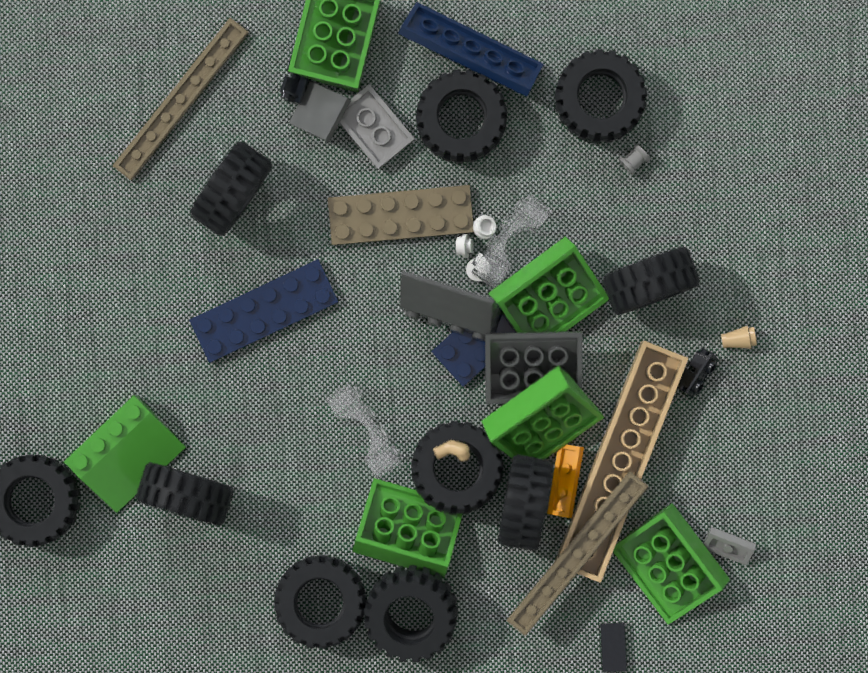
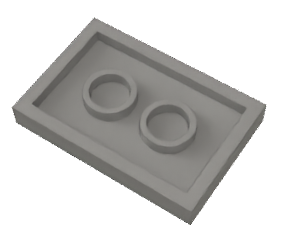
[340,84,415,170]

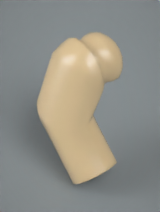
[433,440,470,461]

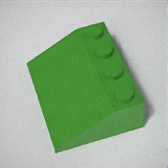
[288,0,381,93]
[488,237,609,333]
[482,366,604,459]
[64,395,186,513]
[352,478,463,579]
[613,503,730,625]

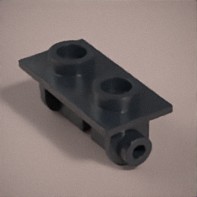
[279,55,309,103]
[677,348,718,398]

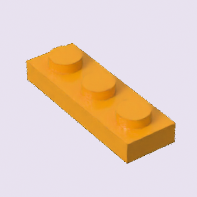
[547,444,584,518]

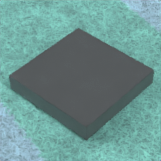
[289,81,351,142]

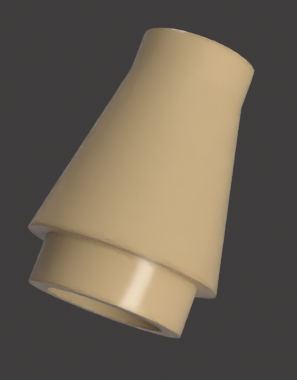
[721,325,757,349]

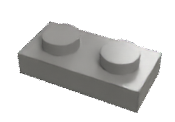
[703,527,756,565]

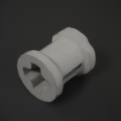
[619,144,650,175]

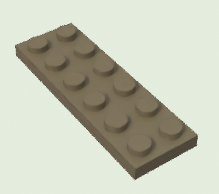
[328,185,474,246]

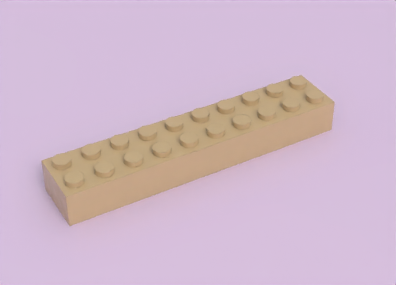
[555,340,688,583]

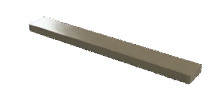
[113,18,249,181]
[506,471,649,636]

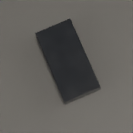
[600,622,627,672]

